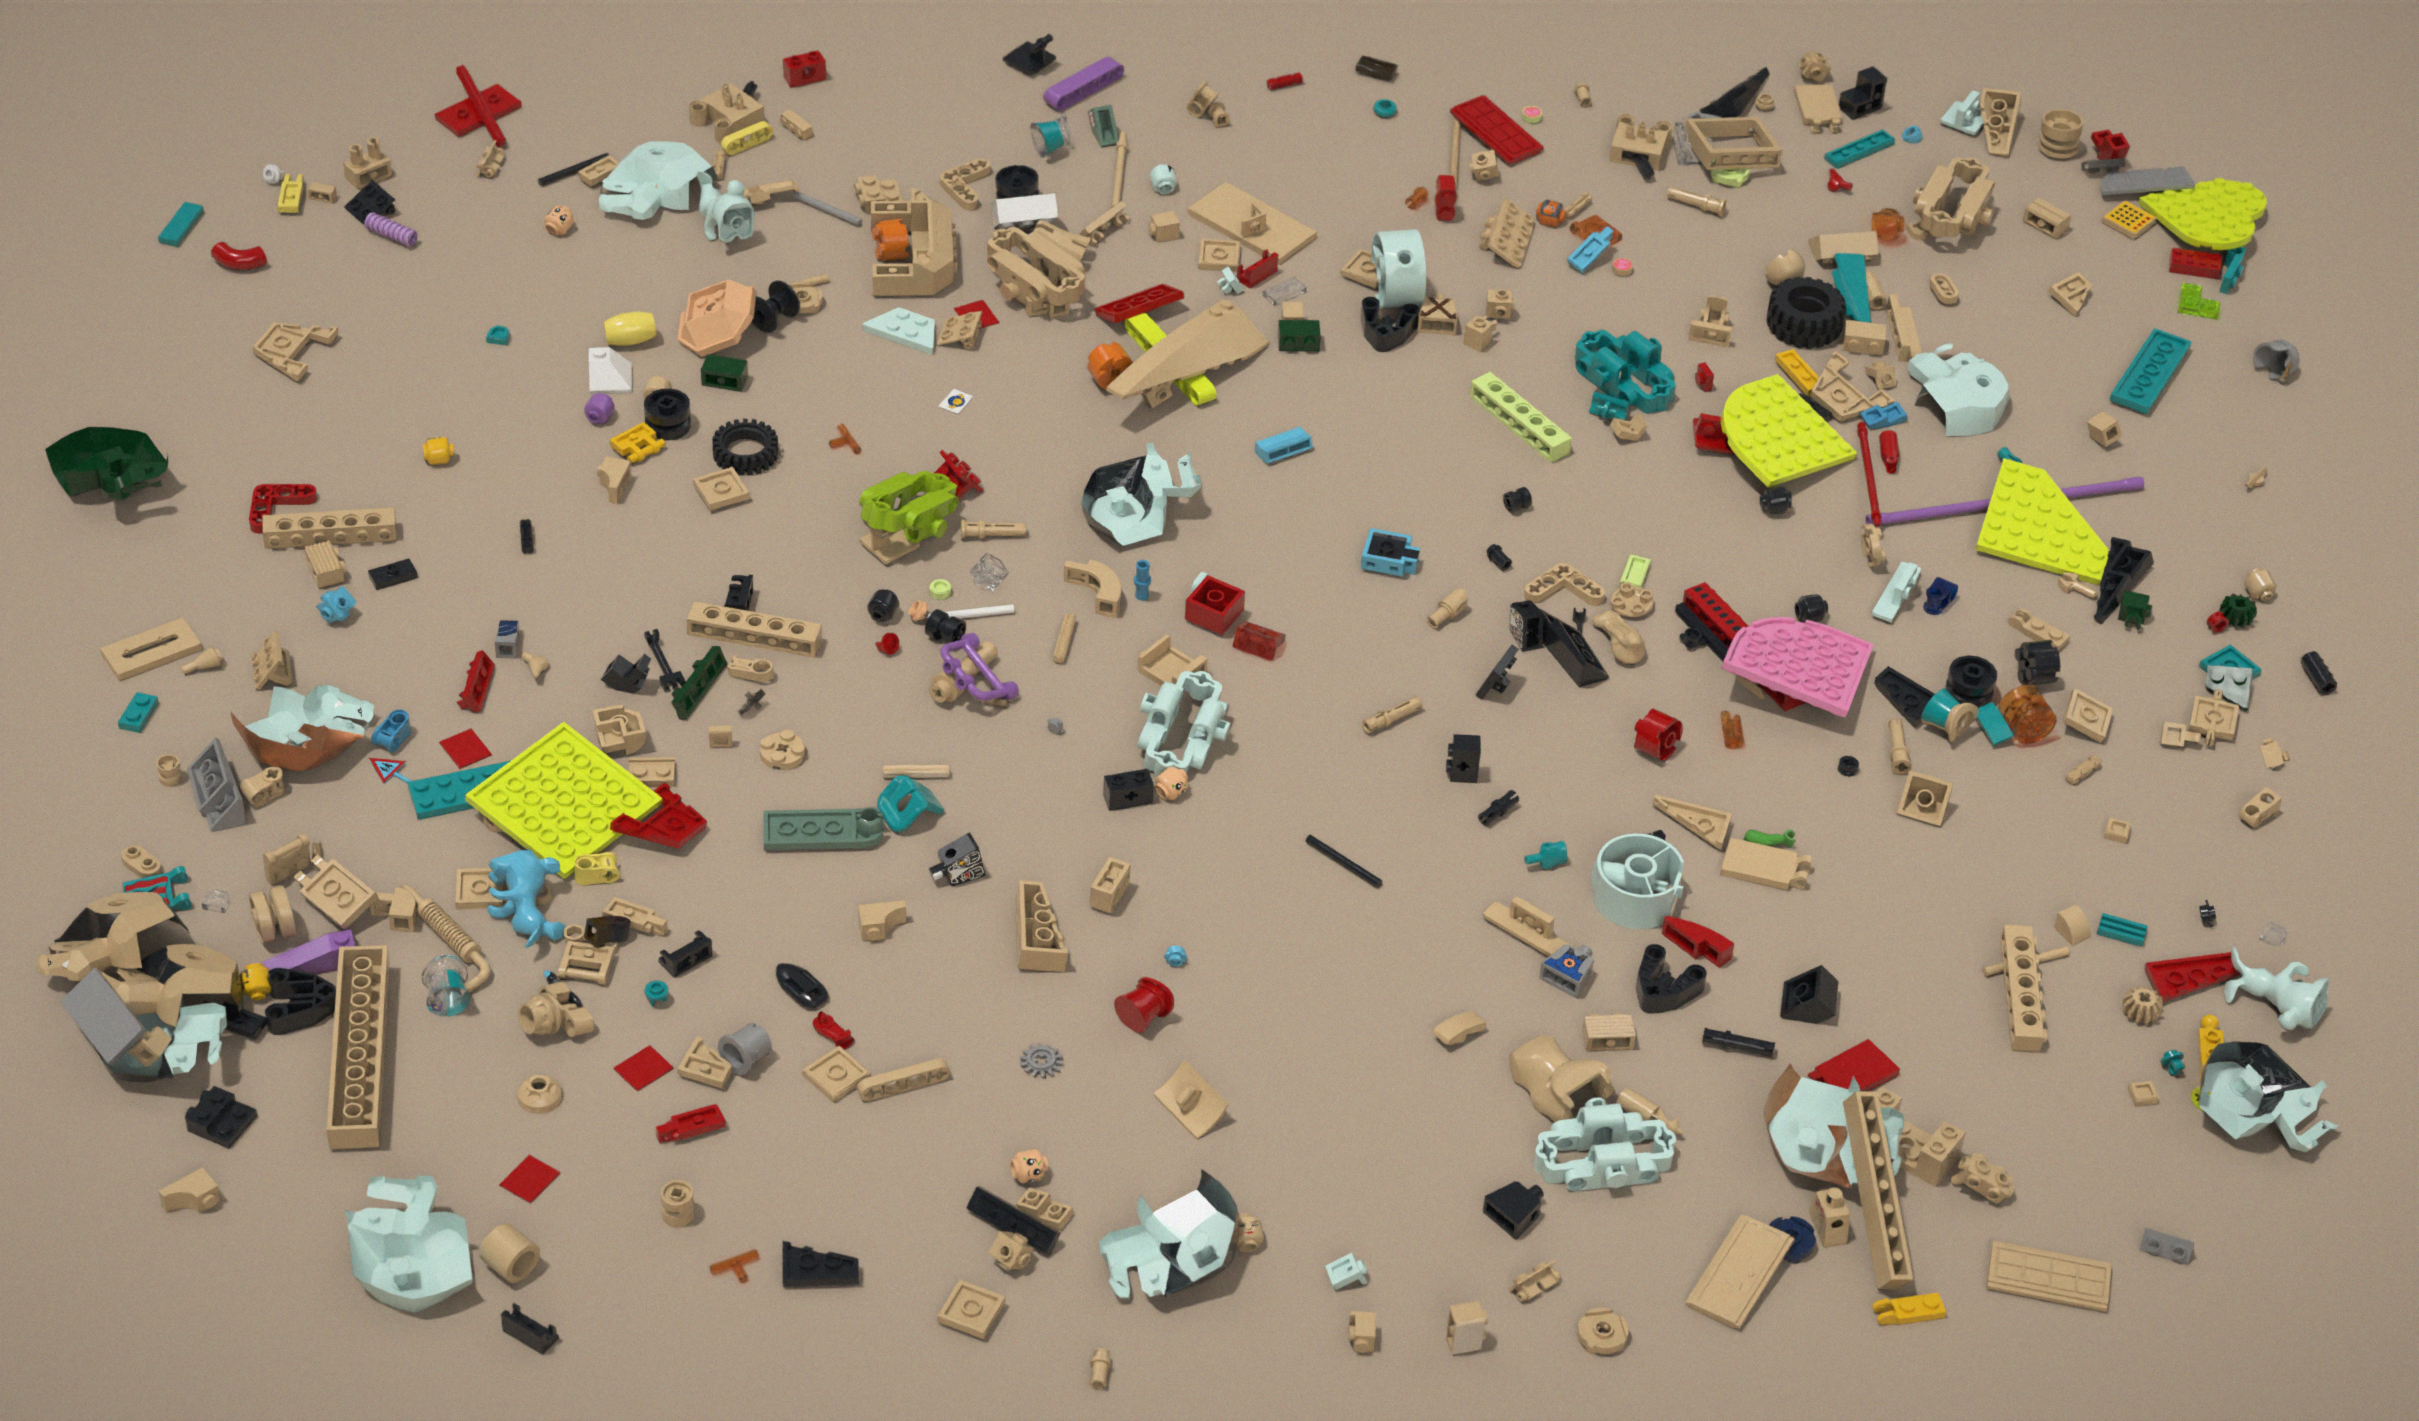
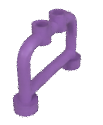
[940,633,1019,701]

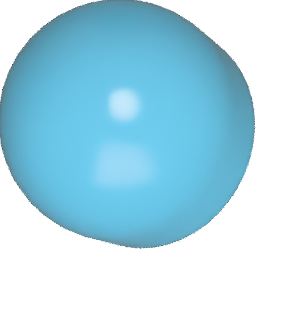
[1902,125,1922,143]

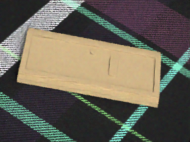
[1686,1215,1794,1329]
[1987,1240,2112,1312]

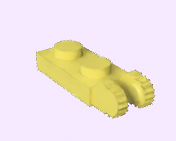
[278,174,303,213]

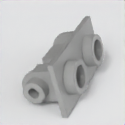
[2139,1228,2194,1265]

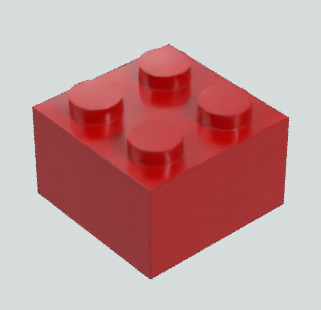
[1185,575,1245,635]

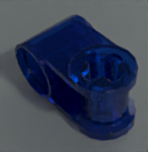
[1923,577,1958,615]

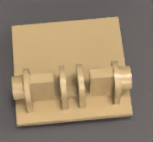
[936,311,982,349]

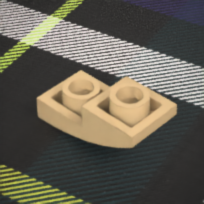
[1432,1011,1487,1045]
[1016,1188,1074,1230]

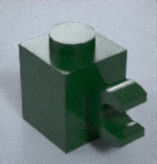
[2118,590,2152,629]

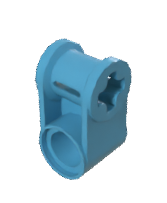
[371,709,411,753]

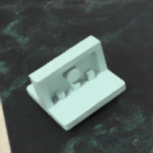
[1940,90,1983,135]

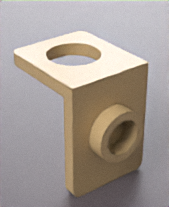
[1241,202,1266,237]

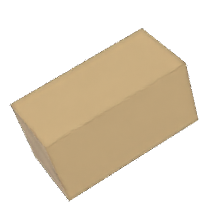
[308,182,337,203]

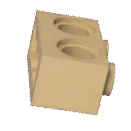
[1090,857,1131,913]

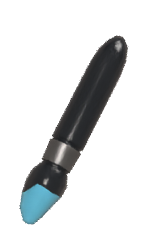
[543,971,582,1007]

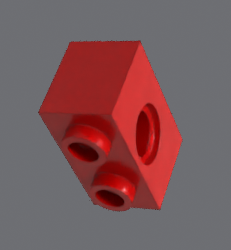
[783,50,826,88]

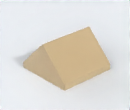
[1897,770,1954,826]

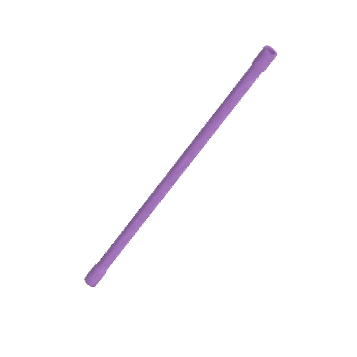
[1865,476,2144,527]

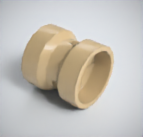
[156,754,182,786]

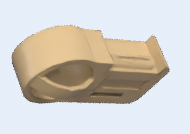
[727,655,774,682]

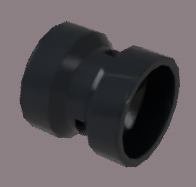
[1503,487,1532,513]

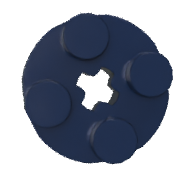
[1769,1216,1816,1264]

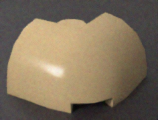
[592,705,646,755]

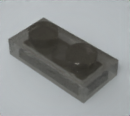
[2081,159,2125,173]

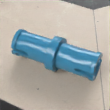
[1134,560,1151,601]

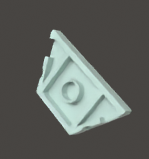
[863,307,935,355]

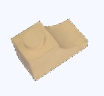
[597,456,631,504]
[858,900,906,941]
[159,1167,221,1213]

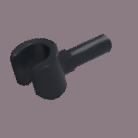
[1572,608,1586,633]

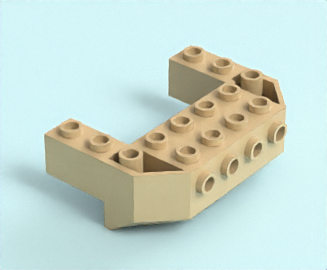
[871,188,957,296]

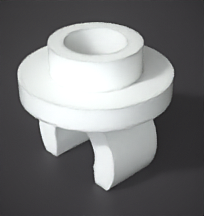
[263,164,285,184]

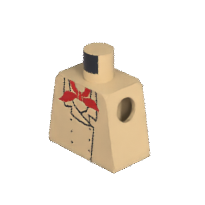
[1809,1187,1850,1248]

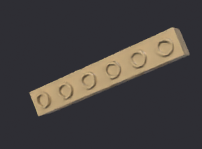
[263,507,397,549]
[687,601,822,658]
[2000,925,2047,1052]

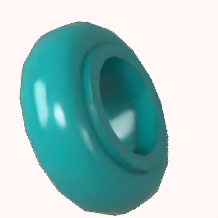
[1373,99,1397,117]

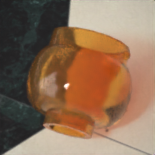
[1871,208,1905,241]

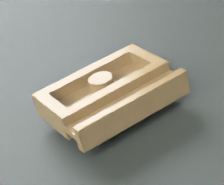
[628,757,675,787]

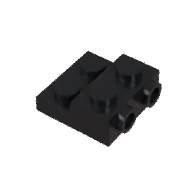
[185,1086,257,1149]

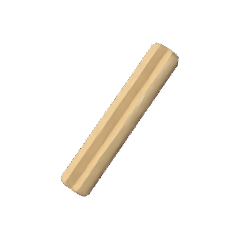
[1053,613,1076,664]
[883,764,950,778]

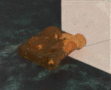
[1569,214,1622,247]

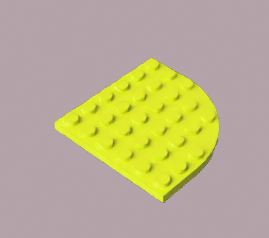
[1721,374,1857,487]

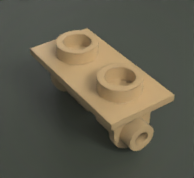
[476,140,505,178]
[1508,1260,1561,1302]

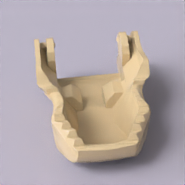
[1509,1035,1616,1123]

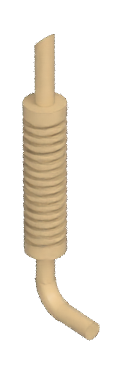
[400,886,490,993]

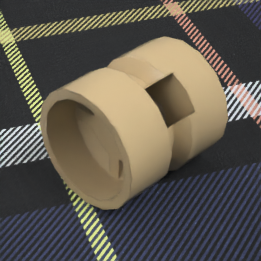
[661,1180,694,1227]

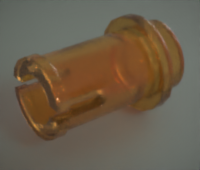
[1405,187,1428,209]

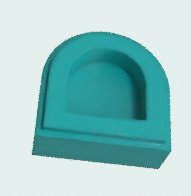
[486,325,509,345]

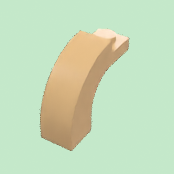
[1064,559,1121,618]

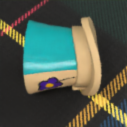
[1921,688,1979,743]

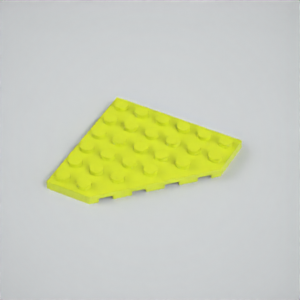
[1975,458,2110,586]

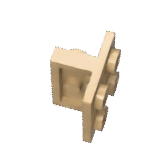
[251,631,293,690]

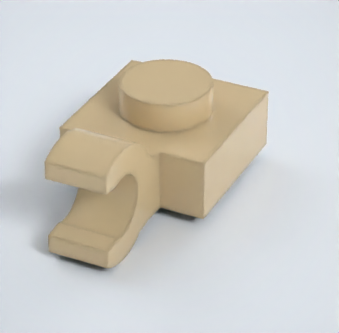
[2160,722,2201,747]

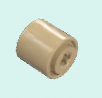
[479,1223,540,1283]

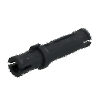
[1702,1027,1775,1057]

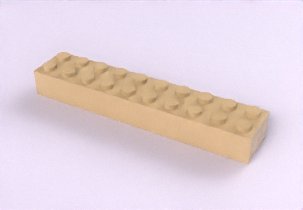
[327,945,390,1149]

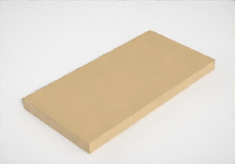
[1188,182,1317,265]

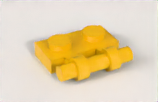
[610,422,666,464]

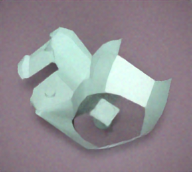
[599,141,719,220]
[1907,343,2010,436]
[346,1175,473,1313]

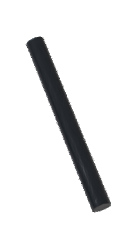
[538,153,609,186]
[1306,835,1382,888]

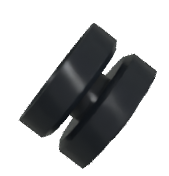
[995,165,1039,200]
[644,388,691,441]
[1945,655,1997,708]

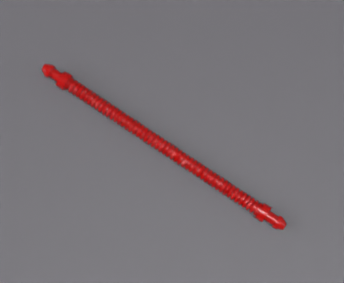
[1857,421,1882,527]

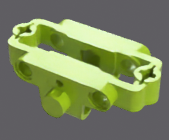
[859,471,959,543]

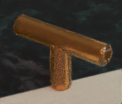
[829,423,861,454]
[709,1249,759,1283]

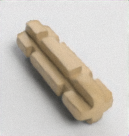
[712,150,726,180]
[1564,192,1592,219]
[2066,755,2102,784]

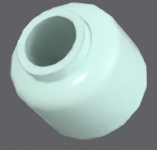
[1150,164,1177,194]

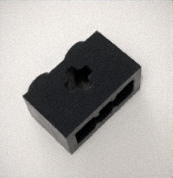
[1446,734,1481,783]
[1103,768,1154,811]

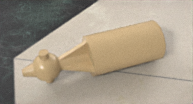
[1616,1087,1683,1135]

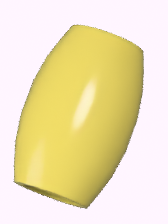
[603,311,657,346]

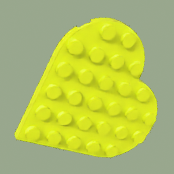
[2139,178,2267,250]

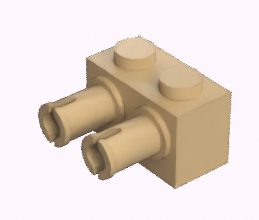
[343,137,392,190]

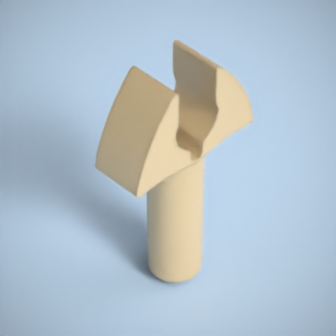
[2058,573,2097,599]

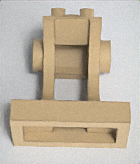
[1689,295,1732,348]

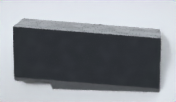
[1540,609,1609,687]

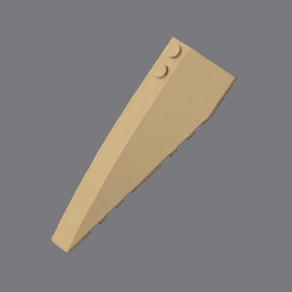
[1106,299,1269,399]

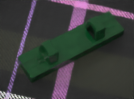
[671,646,727,720]

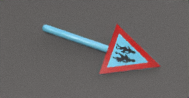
[369,758,412,784]

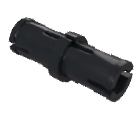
[1478,790,1519,826]

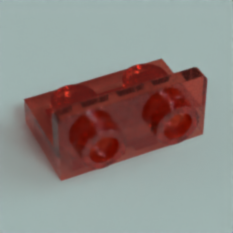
[1233,621,1286,660]

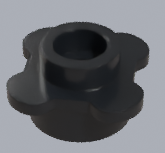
[1679,628,1705,649]
[2199,900,2216,927]

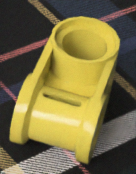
[574,852,620,886]

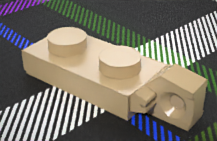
[602,897,668,936]

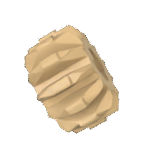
[2122,985,2163,1025]

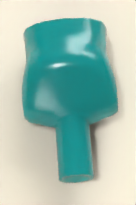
[1524,841,1567,869]

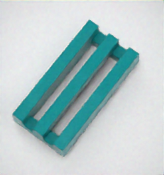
[2097,913,2148,947]

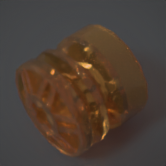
[1998,684,2057,744]

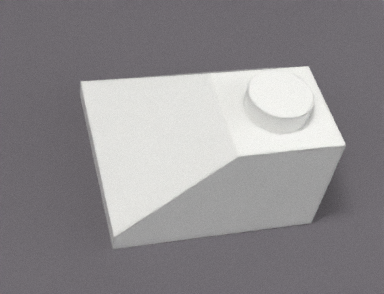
[589,347,632,394]

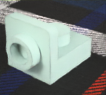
[1325,1253,1368,1290]

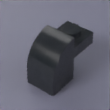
[601,654,652,693]

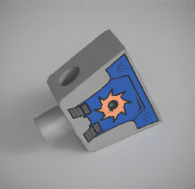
[1539,945,1594,999]

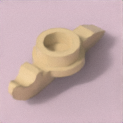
[2245,467,2267,488]
[1736,674,1766,700]

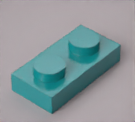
[118,692,159,733]

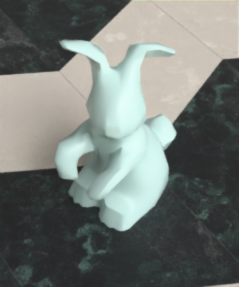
[697,171,755,242]
[2224,947,2330,1030]

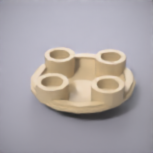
[1610,582,1654,617]

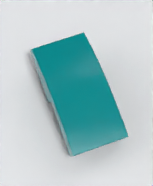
[1976,702,2014,747]

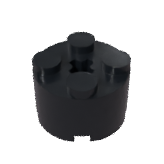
[2015,639,2061,686]

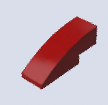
[1661,916,1735,968]

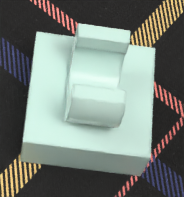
[1217,267,1244,294]

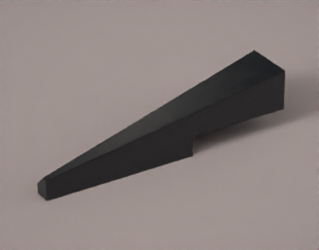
[1700,67,1770,118]

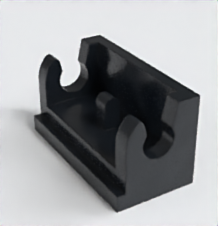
[724,574,754,611]
[658,930,713,978]
[501,1303,559,1355]

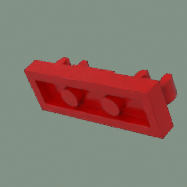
[457,650,495,713]

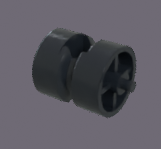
[925,609,966,644]

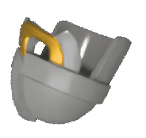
[2253,339,2300,380]

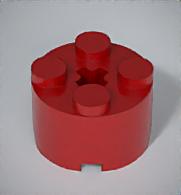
[1634,708,1683,761]

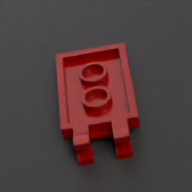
[1808,1039,1900,1092]

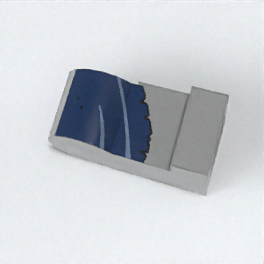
[495,620,519,659]

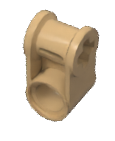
[1187,81,1220,117]
[239,766,286,807]

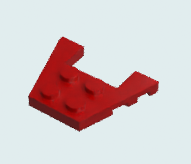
[610,783,707,849]

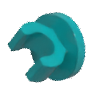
[644,981,669,1006]
[2160,1050,2184,1076]

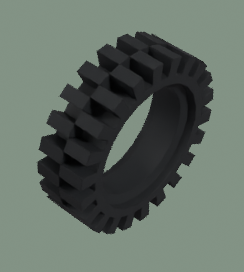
[712,418,778,476]

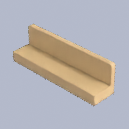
[1886,294,1922,361]

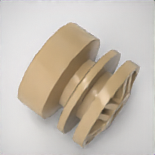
[2038,109,2083,159]

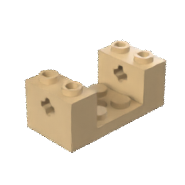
[1877,1087,1966,1187]

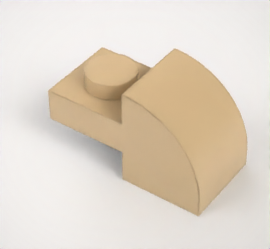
[1025,296,1069,318]

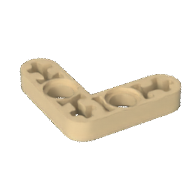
[940,158,990,210]
[1524,563,1605,606]

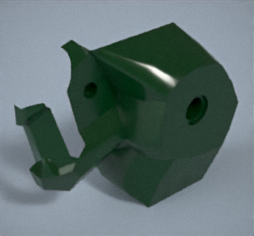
[45,427,168,500]

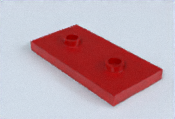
[435,83,522,137]
[1094,284,1184,323]

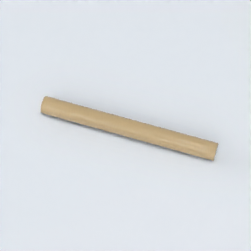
[1982,946,2069,976]

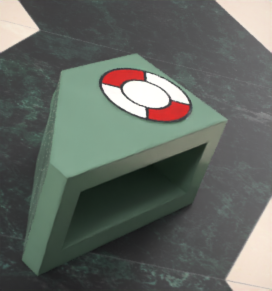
[1088,105,1119,147]

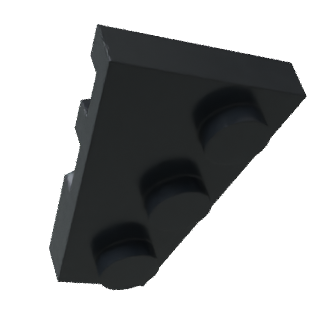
[1874,666,1935,727]
[783,1241,859,1287]

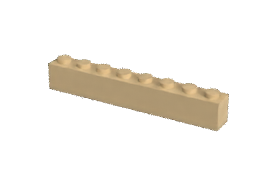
[1843,1091,1913,1289]

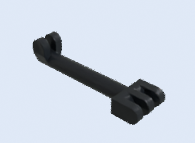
[644,629,685,691]

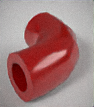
[211,242,267,270]

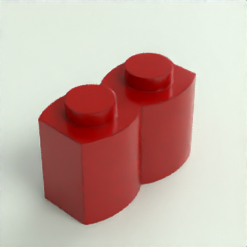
[1434,175,1457,221]

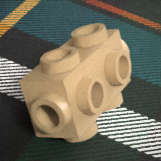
[1951,1152,2015,1204]

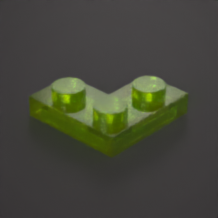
[2177,283,2220,320]

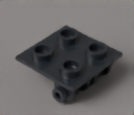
[344,179,395,226]

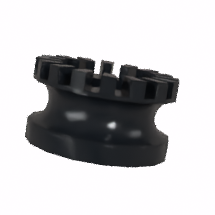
[1837,756,1859,777]

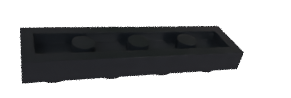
[966,1186,1061,1255]

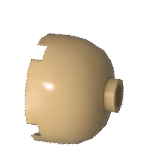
[1765,249,1805,286]

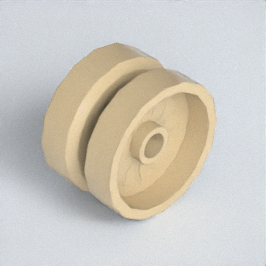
[249,885,296,944]

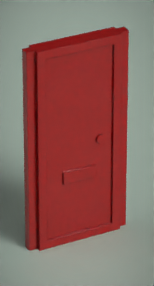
[1450,95,1544,165]

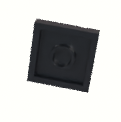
[1475,644,1519,700]

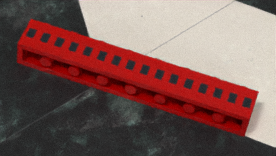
[1683,582,1806,712]

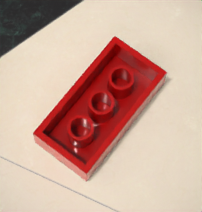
[2169,248,2221,280]

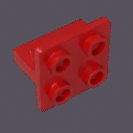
[1693,413,1735,455]
[934,450,984,501]

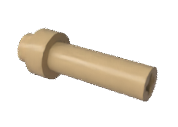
[929,641,998,703]

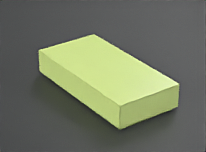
[1619,554,1651,588]

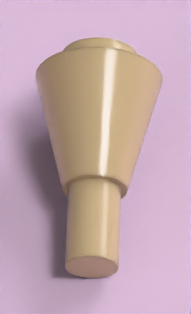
[181,646,223,675]

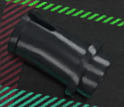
[1486,544,1512,570]

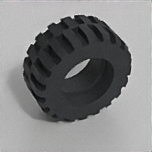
[1766,277,1846,349]

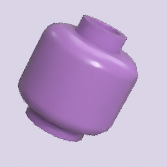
[584,393,615,424]

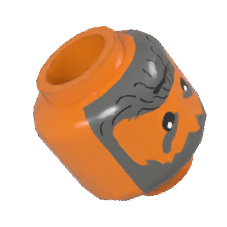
[1536,199,1566,227]

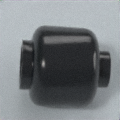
[1760,486,1792,514]
[867,589,899,622]
[1794,594,1828,623]

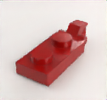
[656,1104,726,1143]

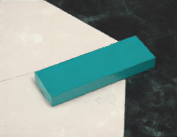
[158,202,204,247]

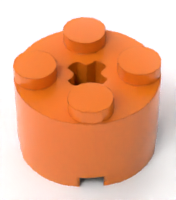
[871,218,909,261]
[1087,342,1133,389]

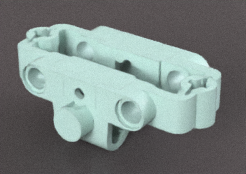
[1137,671,1231,777]
[1533,1098,1676,1191]

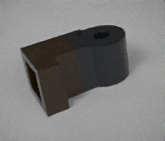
[584,916,631,948]

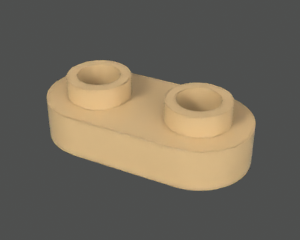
[1930,273,1959,305]
[121,845,162,878]

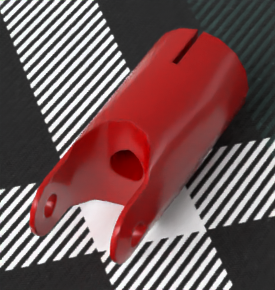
[1879,430,1900,474]

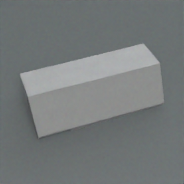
[187,737,247,832]

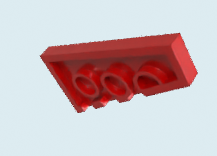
[2145,952,2241,1002]

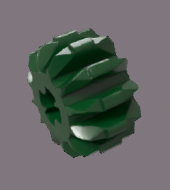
[2219,593,2257,628]

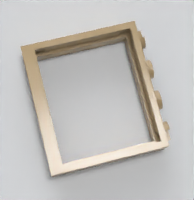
[1683,117,1783,170]

